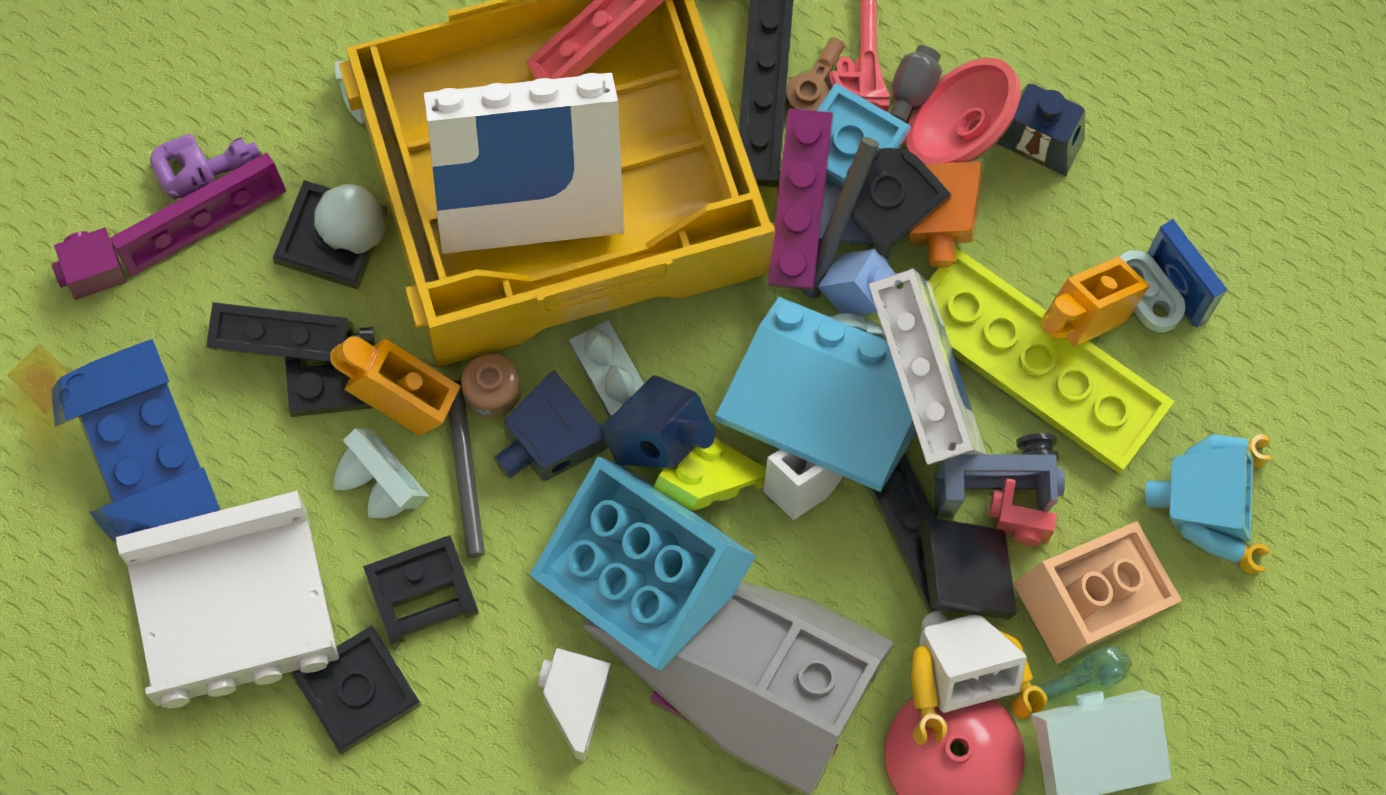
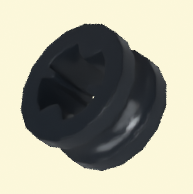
[1016,433,1059,461]

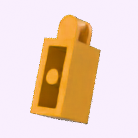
[1041,256,1150,347]
[330,337,460,436]

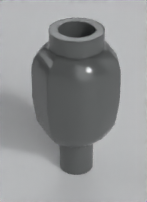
[891,45,942,123]

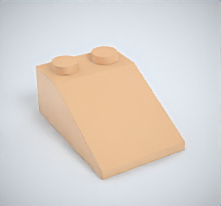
[1013,521,1182,664]

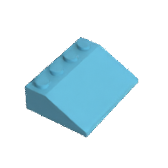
[715,297,917,492]
[530,457,756,670]

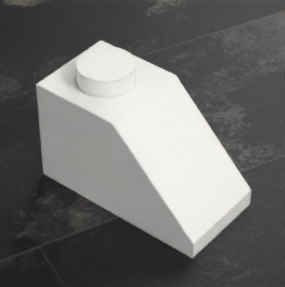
[763,449,844,520]
[537,648,611,762]

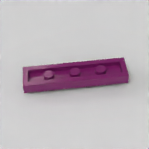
[768,108,834,291]
[110,152,287,277]

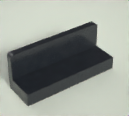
[206,302,354,363]

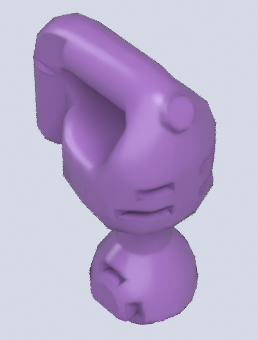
[150,134,261,200]

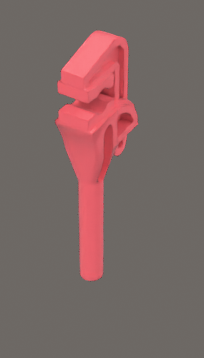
[828,0,889,112]

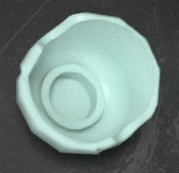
[314,184,387,254]

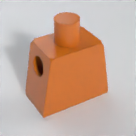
[909,161,982,267]

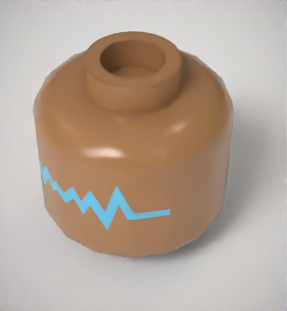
[461,353,521,419]

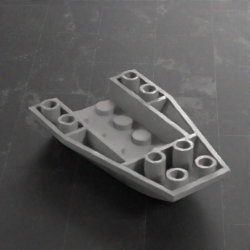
[584,582,894,795]

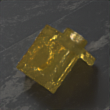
[7,343,70,414]

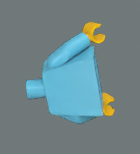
[1145,434,1272,574]

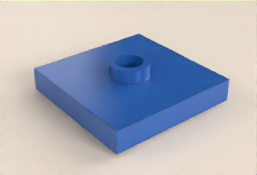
[1147,219,1227,328]

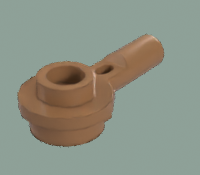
[786,37,845,111]

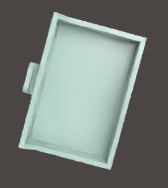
[1031,690,1172,795]

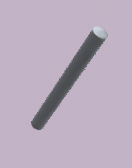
[802,137,879,298]
[448,380,485,558]

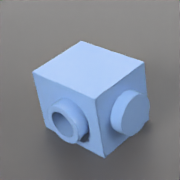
[818,249,899,315]

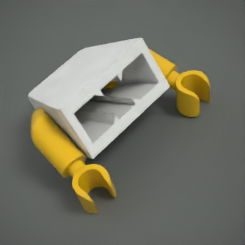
[911,610,1047,746]

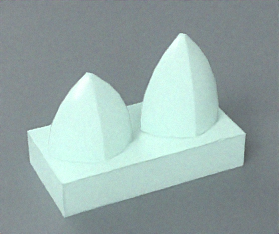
[569,320,644,418]
[333,428,430,519]

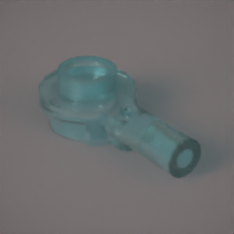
[1040,646,1132,701]

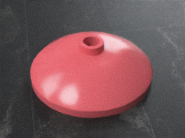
[906,58,1021,164]
[884,698,1025,795]

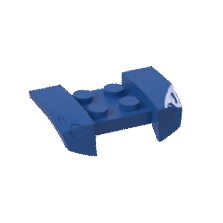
[52,339,221,542]

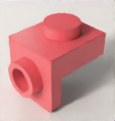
[989,478,1057,546]

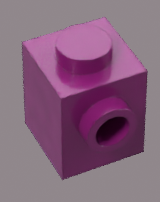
[51,227,127,300]

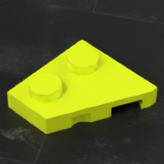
[653,437,766,511]

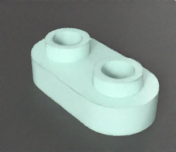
[1120,250,1185,333]

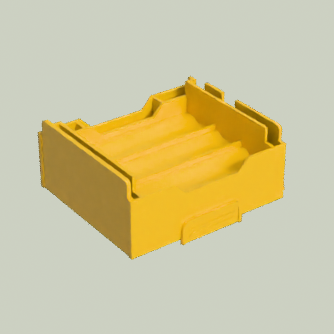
[338,0,775,368]

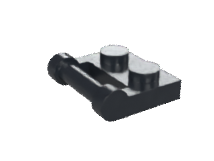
[285,326,375,417]
[363,535,479,646]

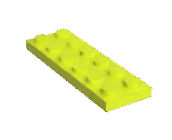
[928,247,1175,475]

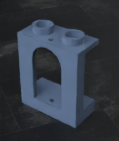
[934,454,1065,518]

